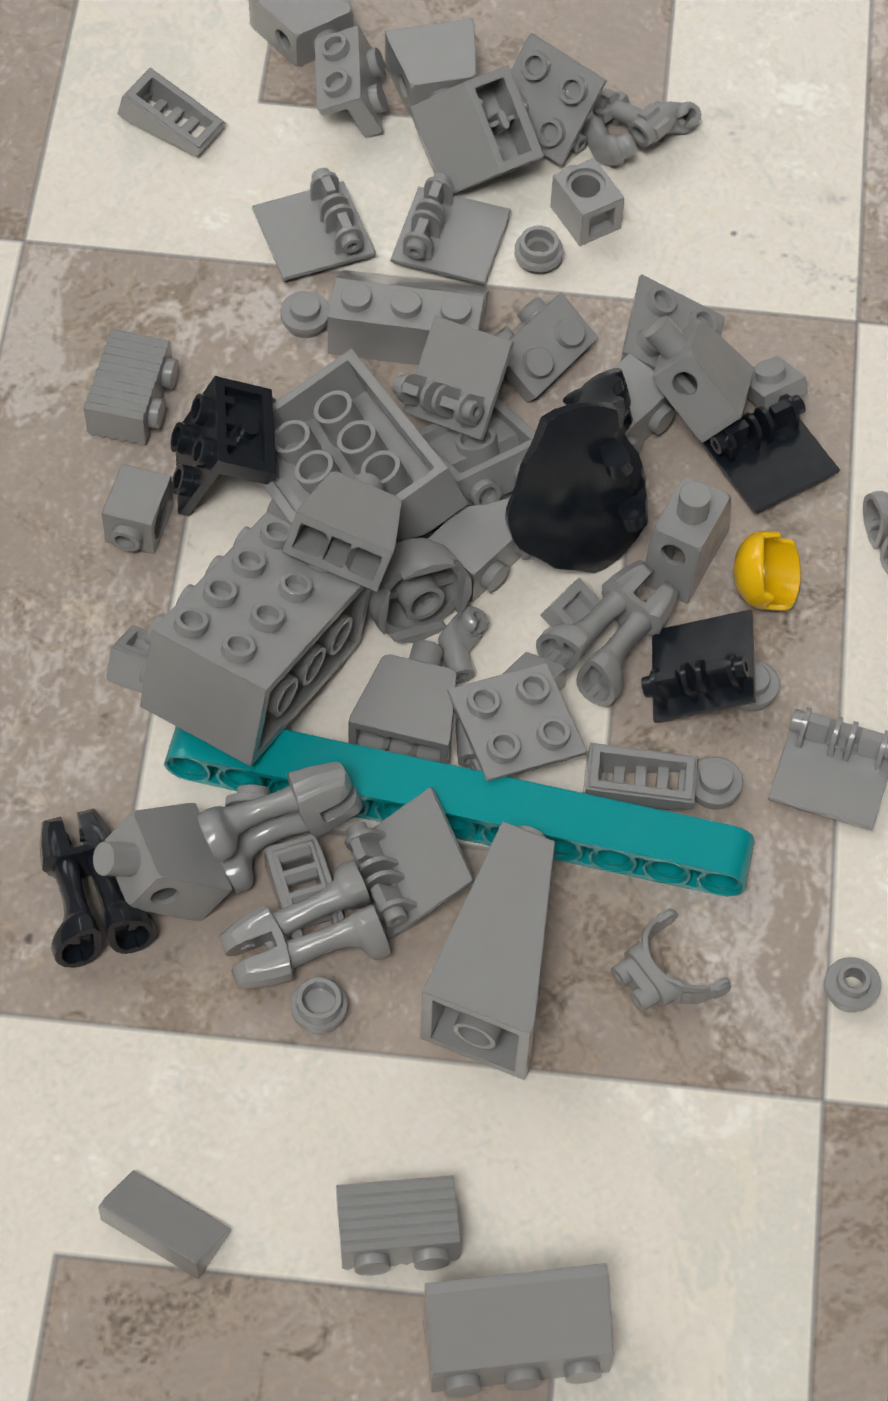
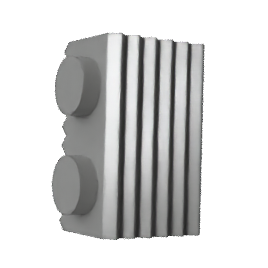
[84,329,179,446]
[336,1175,461,1276]

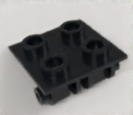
[699,394,840,514]
[641,609,756,723]

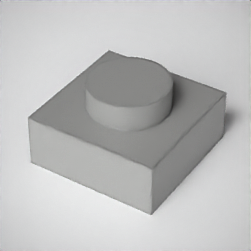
[747,355,808,411]
[540,578,600,626]

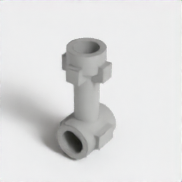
[592,88,675,147]

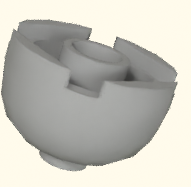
[368,538,472,643]

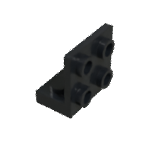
[170,376,276,516]

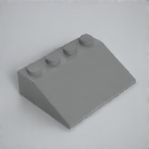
[261,349,468,543]

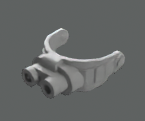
[611,909,731,1012]

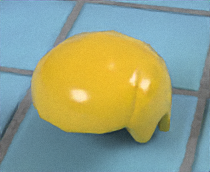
[732,531,801,611]

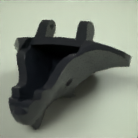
[505,368,649,573]

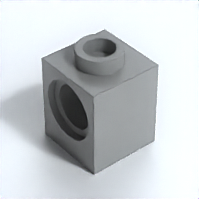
[550,158,624,246]
[101,464,174,554]

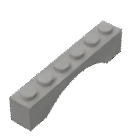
[428,353,675,603]

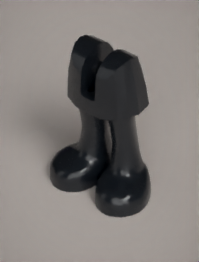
[40,808,156,968]

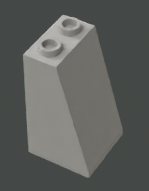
[420,821,555,1081]

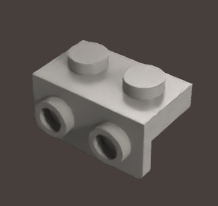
[315,25,387,138]
[494,292,598,403]

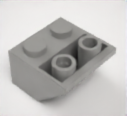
[408,65,544,195]

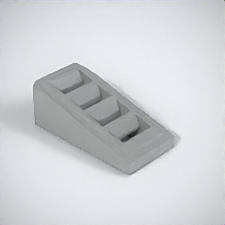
[117,67,226,157]
[583,743,698,809]
[264,834,344,951]

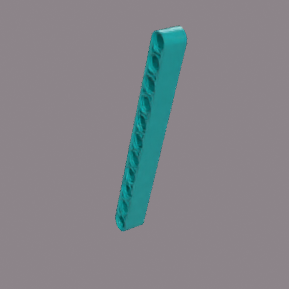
[164,726,755,897]

